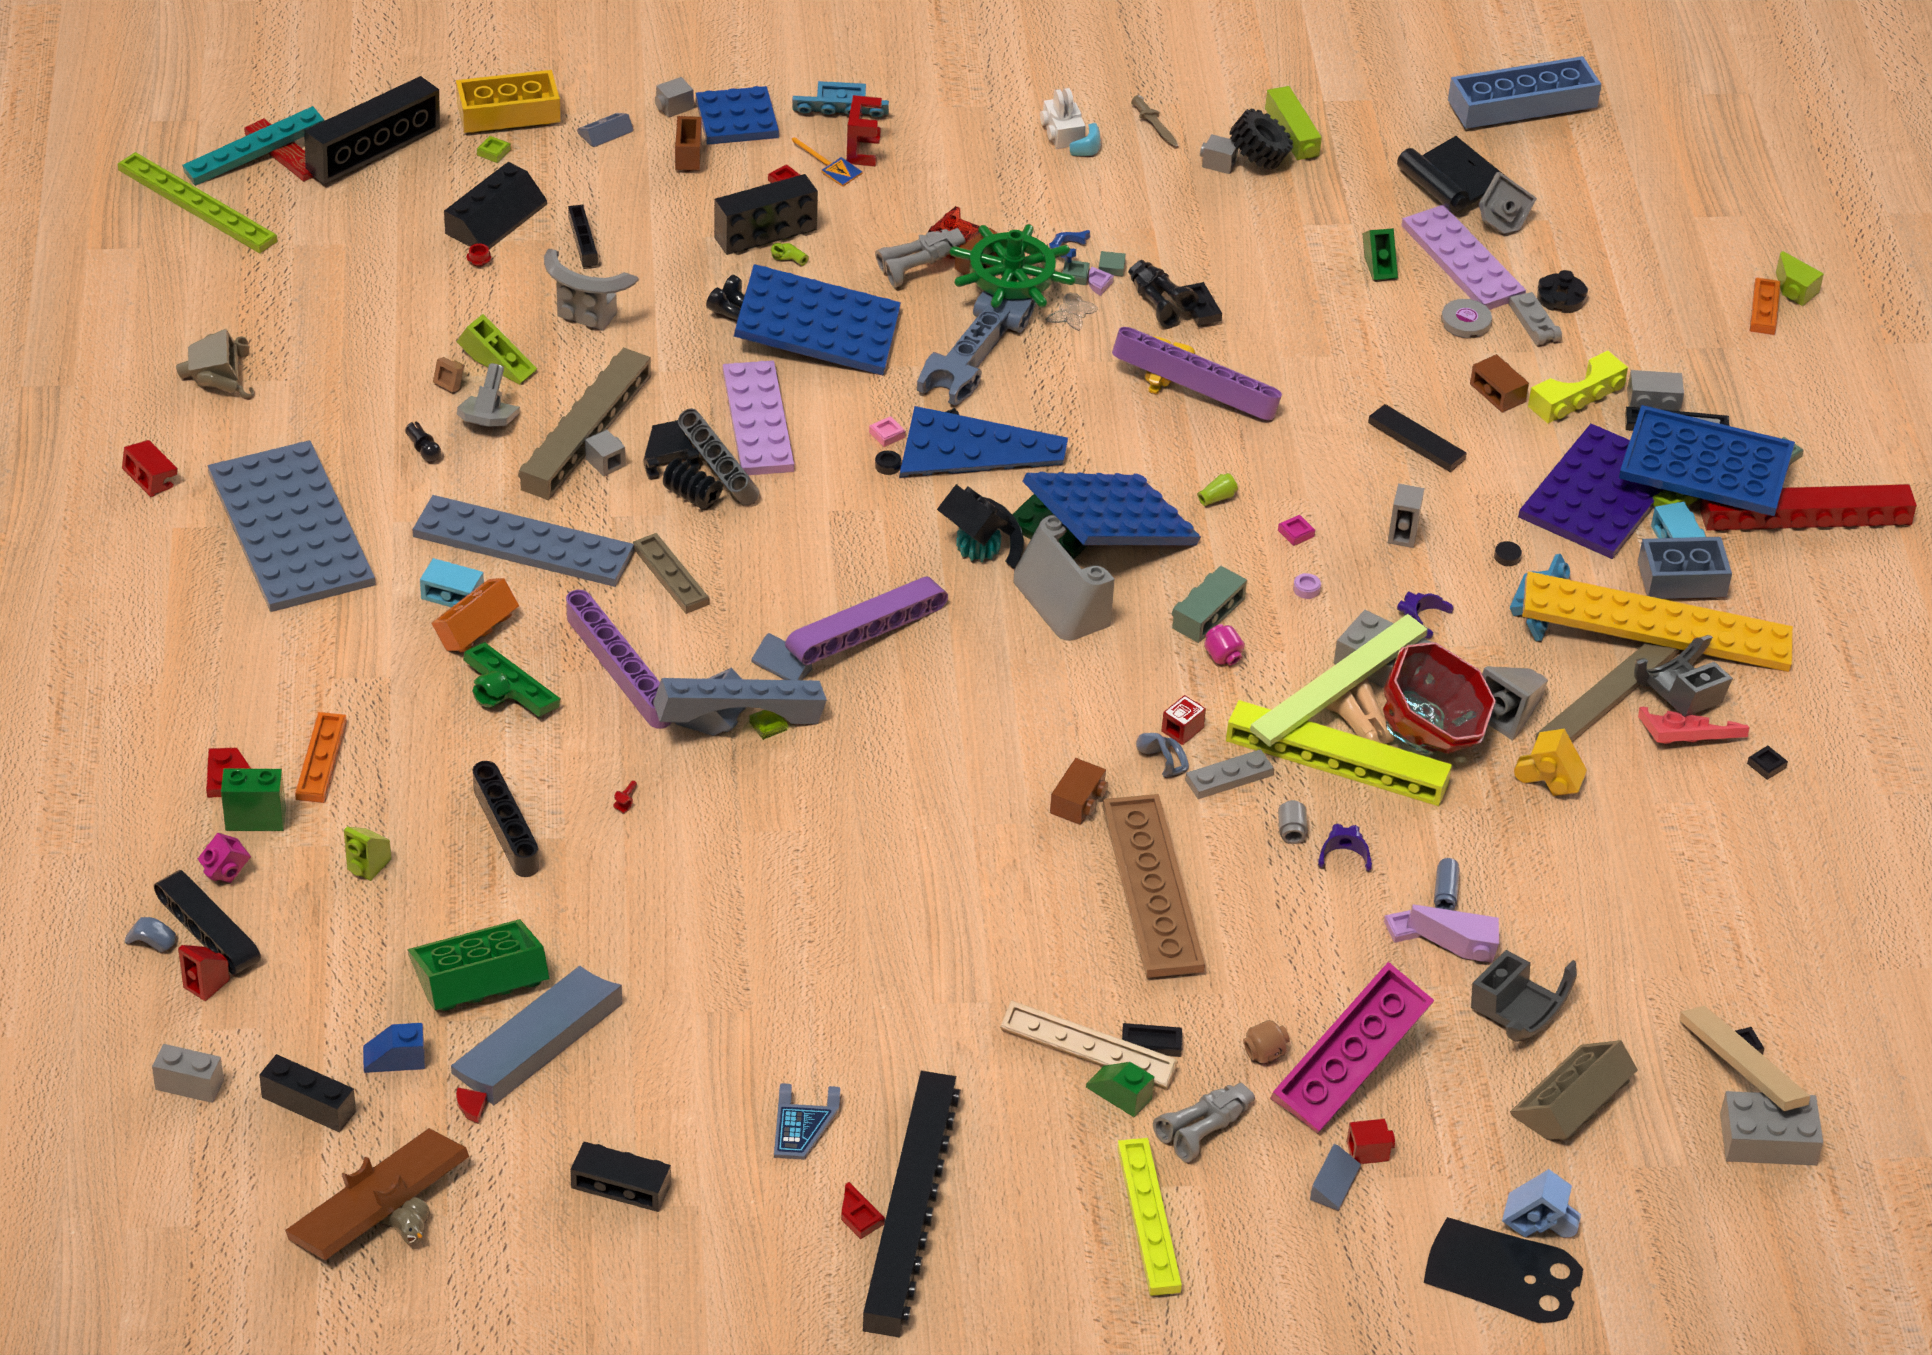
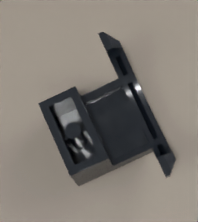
[937,484,1024,569]

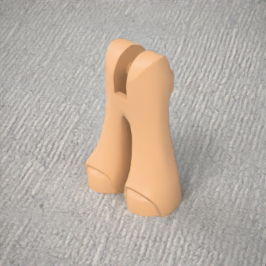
[1326,678,1395,744]

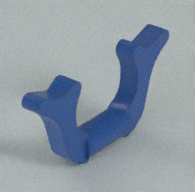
[1049,230,1090,263]

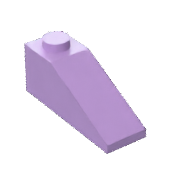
[1406,904,1499,963]

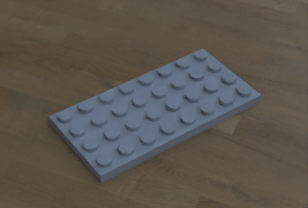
[208,440,375,612]

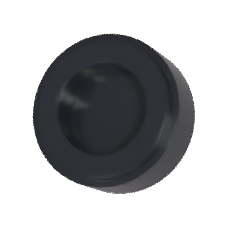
[875,450,901,475]
[1494,541,1522,566]

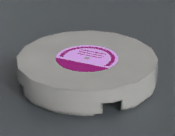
[1441,299,1492,338]

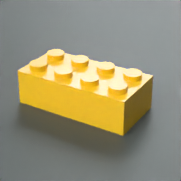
[456,70,561,133]

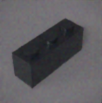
[259,1054,356,1133]
[570,1141,671,1212]

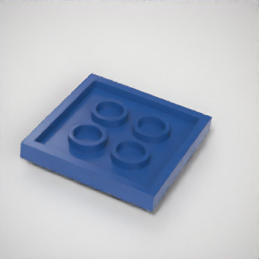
[695,86,779,145]

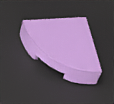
[1088,267,1114,296]

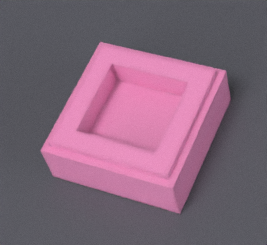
[869,416,906,447]

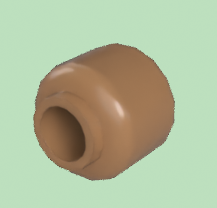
[1243,1020,1290,1064]

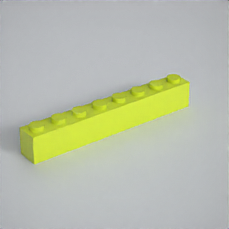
[1226,700,1452,806]

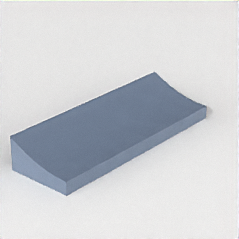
[451,966,622,1106]

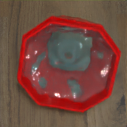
[1383,642,1496,754]

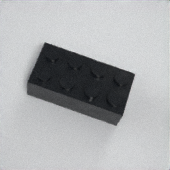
[714,174,818,255]

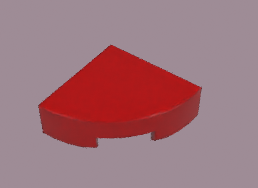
[456,1087,487,1123]

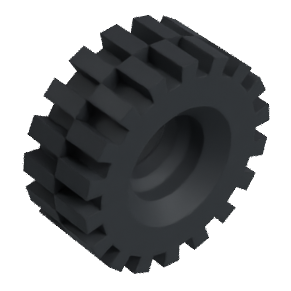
[1230,108,1293,169]

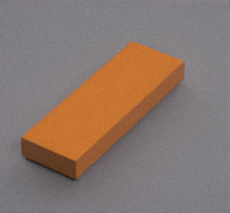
[1749,277,1780,335]

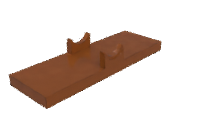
[285,1128,469,1260]

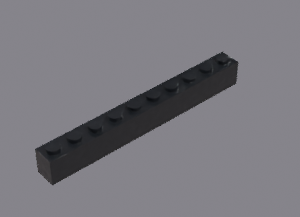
[863,1070,961,1338]

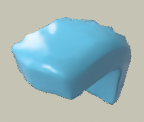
[1069,123,1101,156]

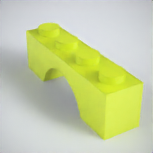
[1528,350,1628,424]

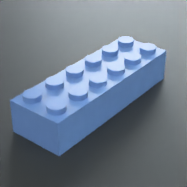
[1448,56,1602,129]

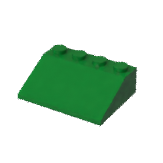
[407,919,550,1011]

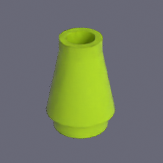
[1197,473,1238,506]

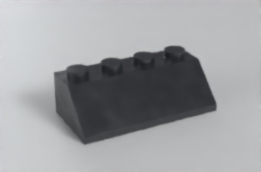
[444,162,547,249]

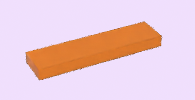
[295,712,347,803]

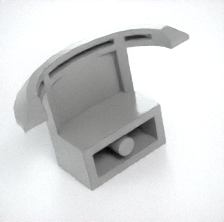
[544,249,639,331]

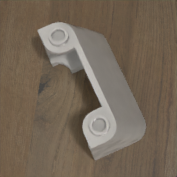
[1013,514,1115,641]

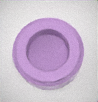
[1293,573,1321,599]

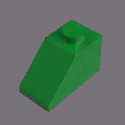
[1362,228,1398,280]
[1086,1062,1155,1117]

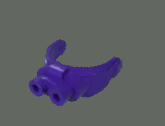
[1397,591,1454,639]
[1318,824,1372,872]

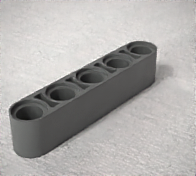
[678,408,759,505]

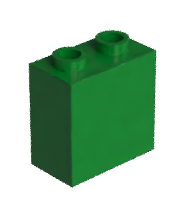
[221,768,286,831]

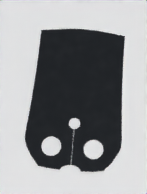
[1423,1217,1583,1323]

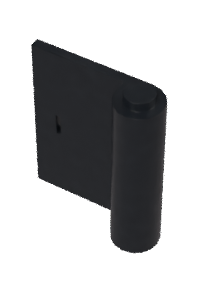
[1397,136,1507,212]

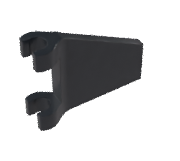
[643,420,700,479]

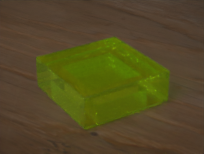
[749,710,787,740]

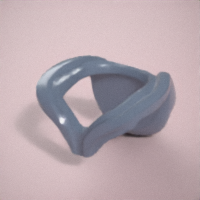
[1136,733,1189,778]

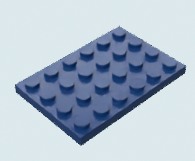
[733,264,901,375]
[1619,405,1795,516]
[1022,472,1201,545]

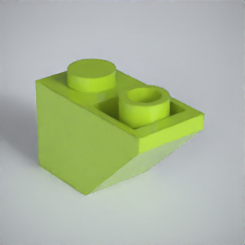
[344,826,391,881]

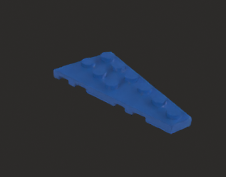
[899,406,1068,478]

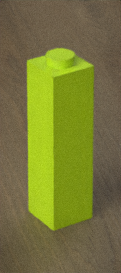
[1265,86,1322,160]

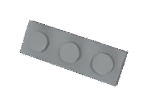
[1185,749,1274,799]

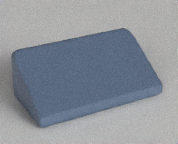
[577,113,633,147]
[751,633,812,680]
[1310,1144,1361,1211]

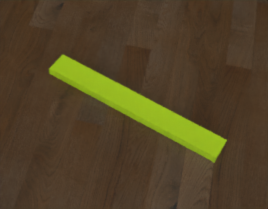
[117,152,278,254]

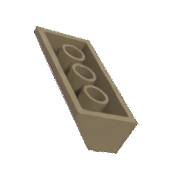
[1510,1040,1638,1141]

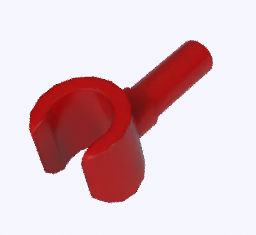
[613,780,637,813]

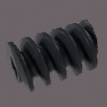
[663,458,723,509]

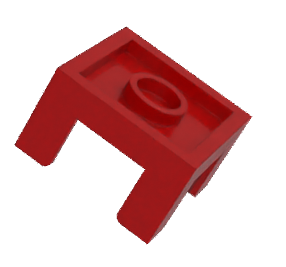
[846,95,882,167]

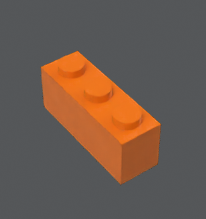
[431,578,519,652]

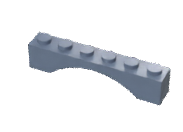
[653,678,827,724]

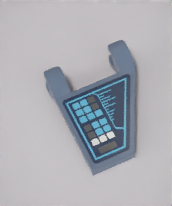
[774,1083,840,1160]

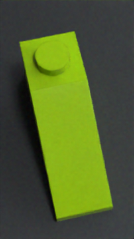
[456,314,537,385]

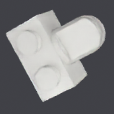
[1040,88,1086,149]

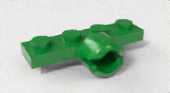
[463,642,561,717]

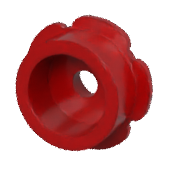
[466,244,491,267]

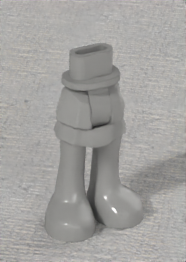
[875,228,966,288]
[1153,1083,1255,1163]

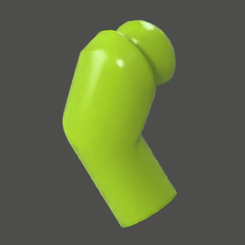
[771,243,809,266]

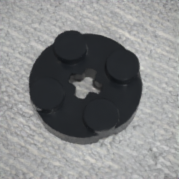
[1537,270,1588,313]

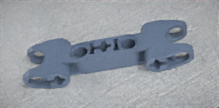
[917,291,1036,405]

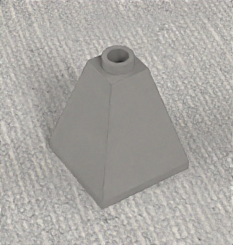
[1472,666,1548,741]

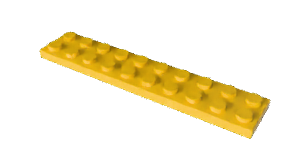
[1522,571,1793,672]

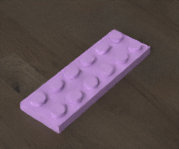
[1401,205,1526,310]
[723,360,794,475]

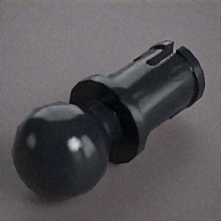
[405,421,441,462]

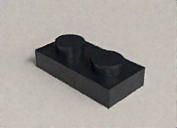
[1181,282,1222,326]

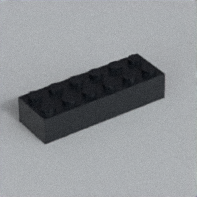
[304,76,440,184]

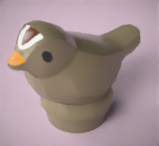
[379,1197,430,1244]

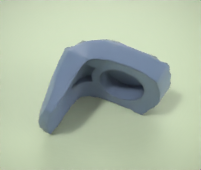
[125,917,176,952]

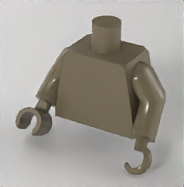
[176,329,254,398]

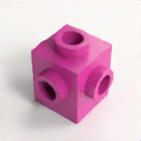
[197,833,251,883]

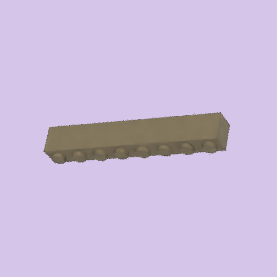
[518,347,651,500]

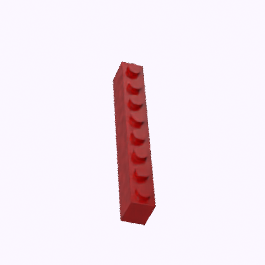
[1700,484,1917,531]

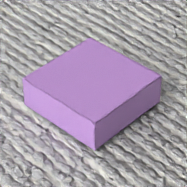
[1384,910,1421,943]

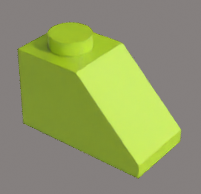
[1776,251,1824,306]

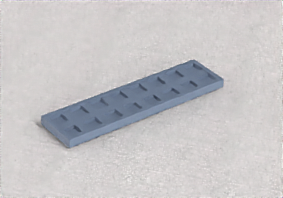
[412,495,634,587]

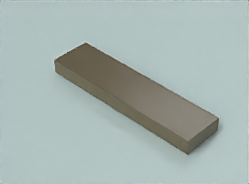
[633,533,710,614]

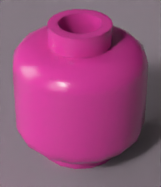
[1204,624,1245,666]

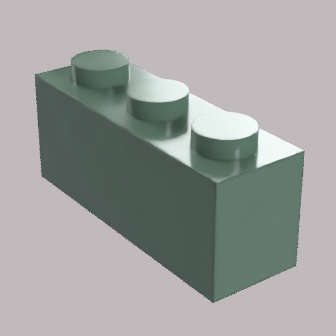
[1172,566,1247,643]

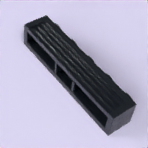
[568,204,598,267]

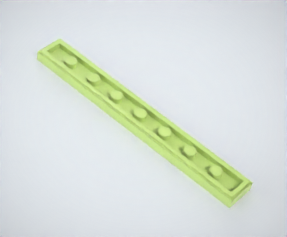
[1250,614,1428,747]

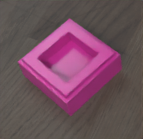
[1278,514,1316,546]

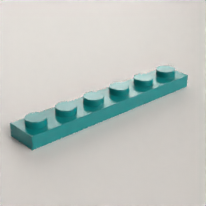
[182,106,325,186]

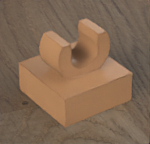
[433,357,465,393]

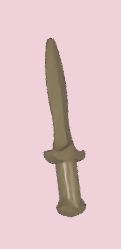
[1131,95,1178,147]

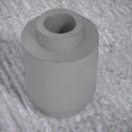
[1278,800,1308,844]

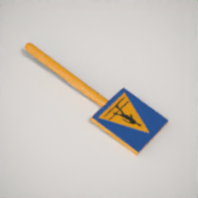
[792,137,863,187]

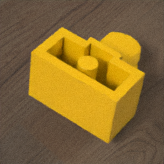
[1514,728,1587,796]

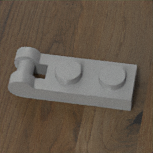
[1509,292,1562,345]

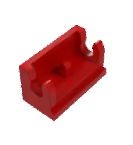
[122,440,178,497]

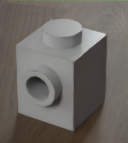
[655,77,694,118]
[1200,134,1238,174]
[585,430,625,476]

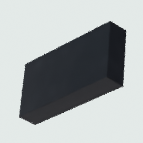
[1122,1023,1182,1057]

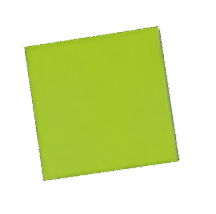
[477,136,511,163]

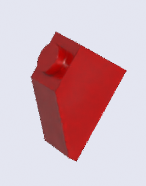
[178,945,230,1001]

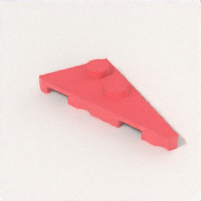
[1638,707,1749,744]

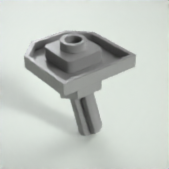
[1479,172,1537,234]
[457,363,520,427]

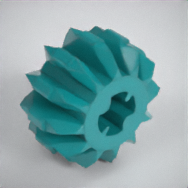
[956,528,1002,562]

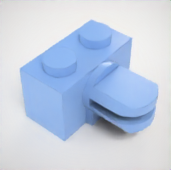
[1502,1169,1581,1238]

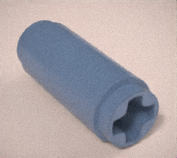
[1434,858,1460,910]

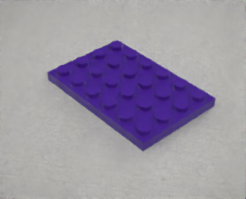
[1518,423,1664,559]

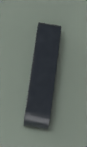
[472,761,539,877]
[154,870,261,975]

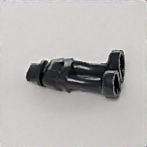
[1128,260,1199,328]
[706,275,745,321]

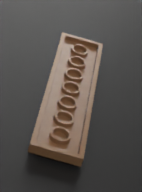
[1102,794,1205,978]

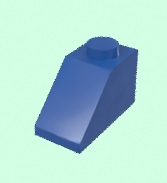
[363,1023,425,1073]

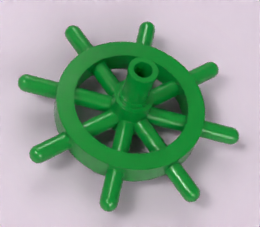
[949,224,1076,308]

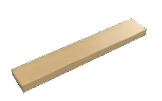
[1000,1000,1178,1089]
[1679,1006,1810,1111]

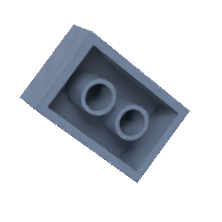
[1638,537,1732,599]

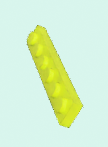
[1117,1138,1182,1296]

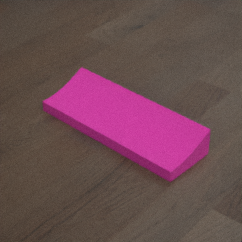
[1270,961,1434,1134]

